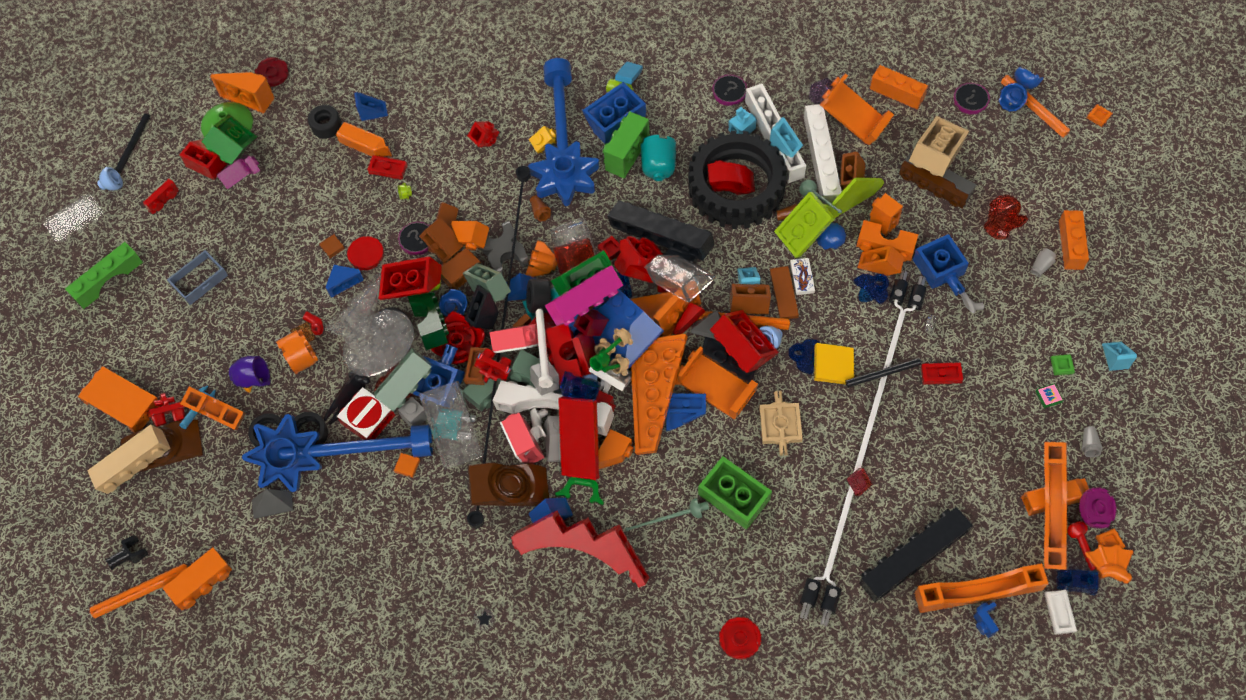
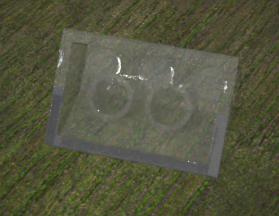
[42,192,104,242]
[645,255,716,303]

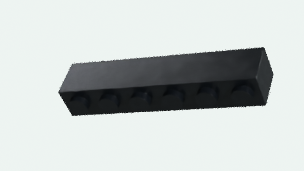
[607,200,715,261]
[859,507,973,603]

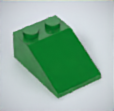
[202,114,258,165]
[551,250,623,296]

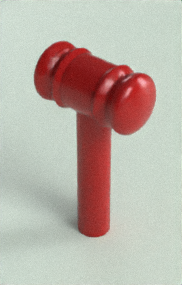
[1067,521,1096,571]

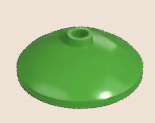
[201,102,253,137]

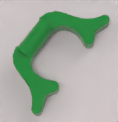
[555,477,604,506]

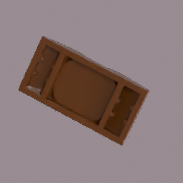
[121,420,203,472]
[468,463,549,506]

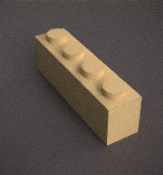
[87,424,170,494]

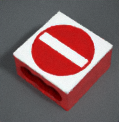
[337,387,396,440]

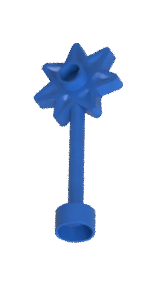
[528,58,599,206]
[242,414,433,492]

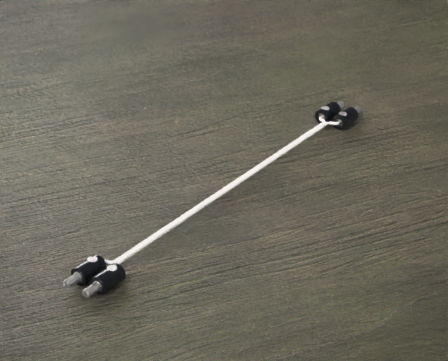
[800,271,927,626]

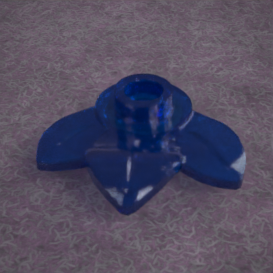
[853,274,889,304]
[788,339,820,374]

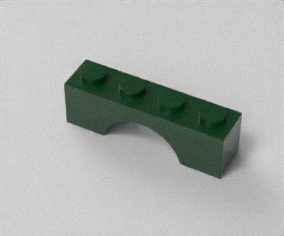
[407,291,449,350]

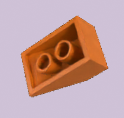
[210,72,274,113]

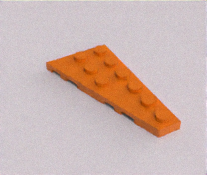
[631,334,688,455]

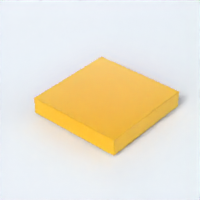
[814,343,854,385]

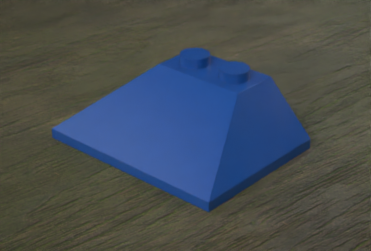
[592,289,664,370]

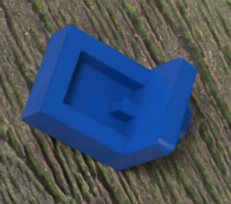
[973,602,999,638]

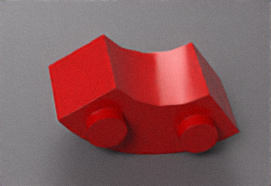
[707,161,755,195]

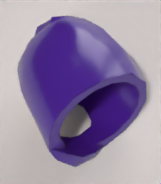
[229,356,271,393]

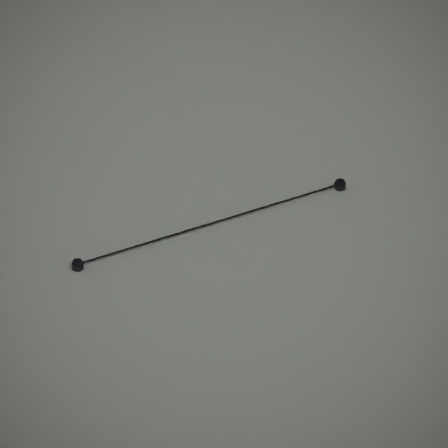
[467,166,531,529]

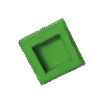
[1050,355,1075,376]

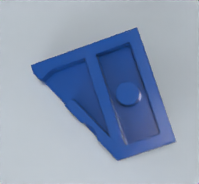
[666,393,706,431]

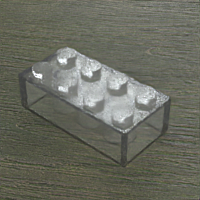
[419,381,484,470]

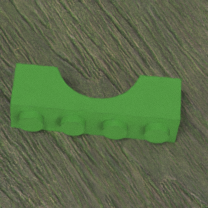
[65,242,143,309]

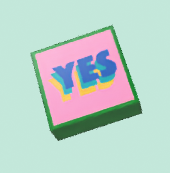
[1036,383,1064,409]

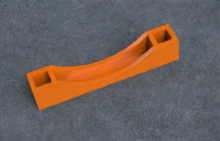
[1044,442,1067,570]
[914,563,1049,613]

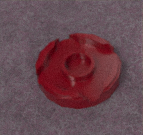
[254,57,289,87]

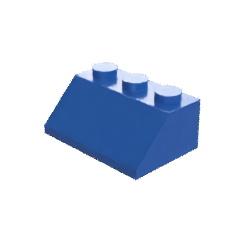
[582,82,646,145]

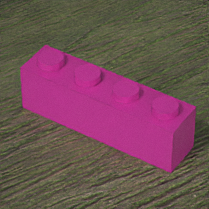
[545,265,623,326]

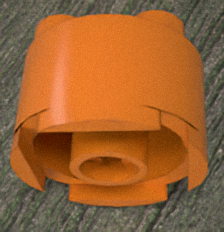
[276,329,318,374]

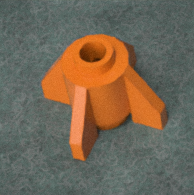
[525,240,558,277]

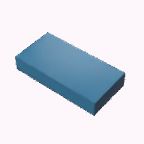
[615,62,643,85]

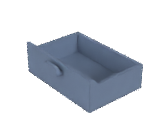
[167,250,228,305]

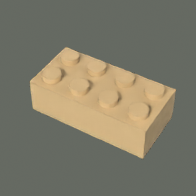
[909,116,969,177]

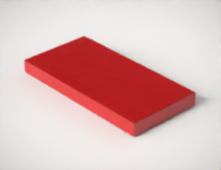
[558,397,599,480]

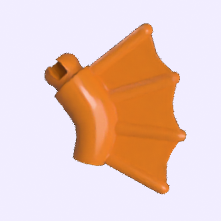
[1085,544,1133,584]

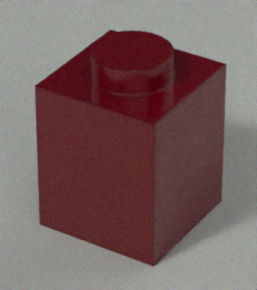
[573,309,609,336]

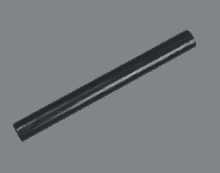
[115,113,150,173]
[845,358,921,388]

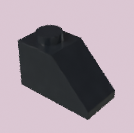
[465,285,499,330]

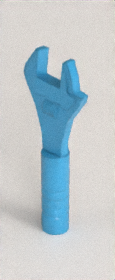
[179,386,215,429]

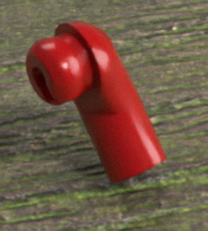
[303,311,324,335]

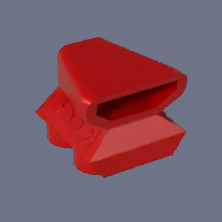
[614,236,666,283]

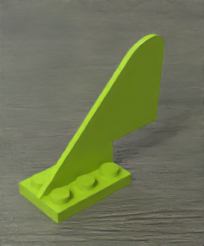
[774,178,884,258]

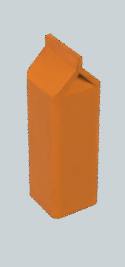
[336,122,392,157]
[1021,478,1089,516]

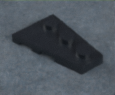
[702,337,756,384]

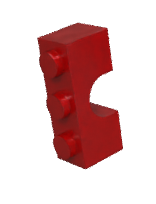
[545,324,585,388]

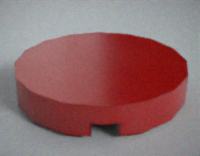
[347,236,384,270]
[719,617,761,660]

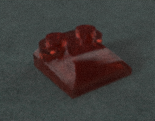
[553,238,594,275]

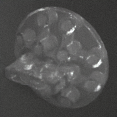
[343,309,414,378]

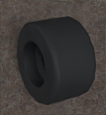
[308,105,342,139]
[526,279,551,313]

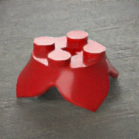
[431,311,485,364]

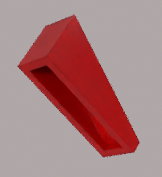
[672,302,706,335]

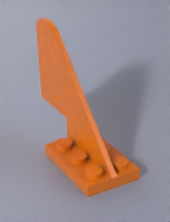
[589,278,701,337]

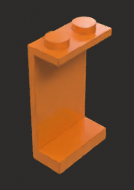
[820,73,894,145]
[677,346,758,420]
[78,366,161,433]

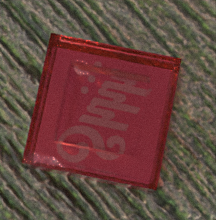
[847,468,872,496]

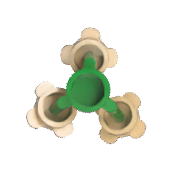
[590,328,633,376]

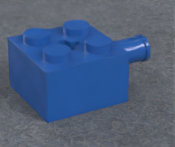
[913,234,969,296]
[412,344,465,408]

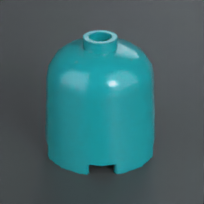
[641,135,676,181]

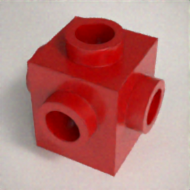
[467,121,499,147]

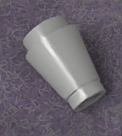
[1031,248,1057,277]
[1082,426,1103,458]

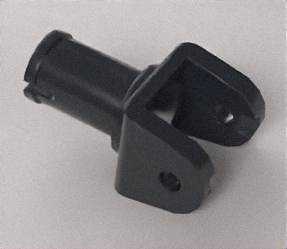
[105,535,148,570]

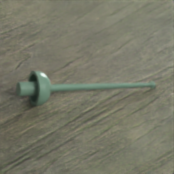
[799,179,842,213]
[625,498,709,531]

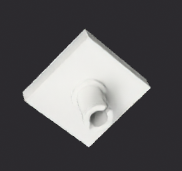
[589,361,632,394]

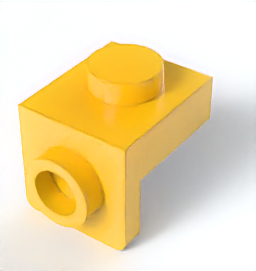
[529,126,557,153]

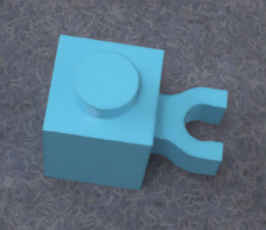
[728,107,757,135]

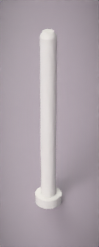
[536,309,553,388]

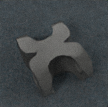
[481,221,529,276]

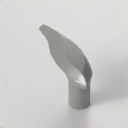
[960,291,984,313]

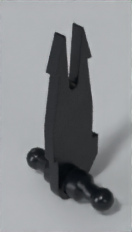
[324,371,370,425]

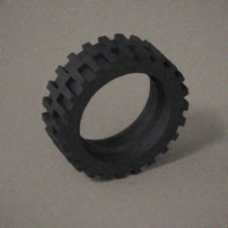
[688,131,787,229]

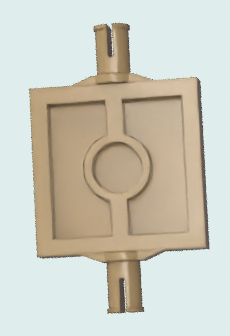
[759,391,803,456]

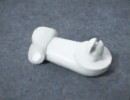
[530,408,548,442]

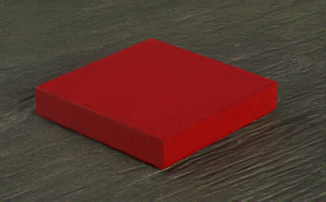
[572,332,596,376]

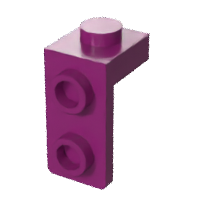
[217,154,260,189]

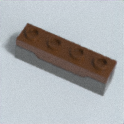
[899,150,976,209]

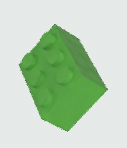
[603,111,649,178]
[698,456,772,530]

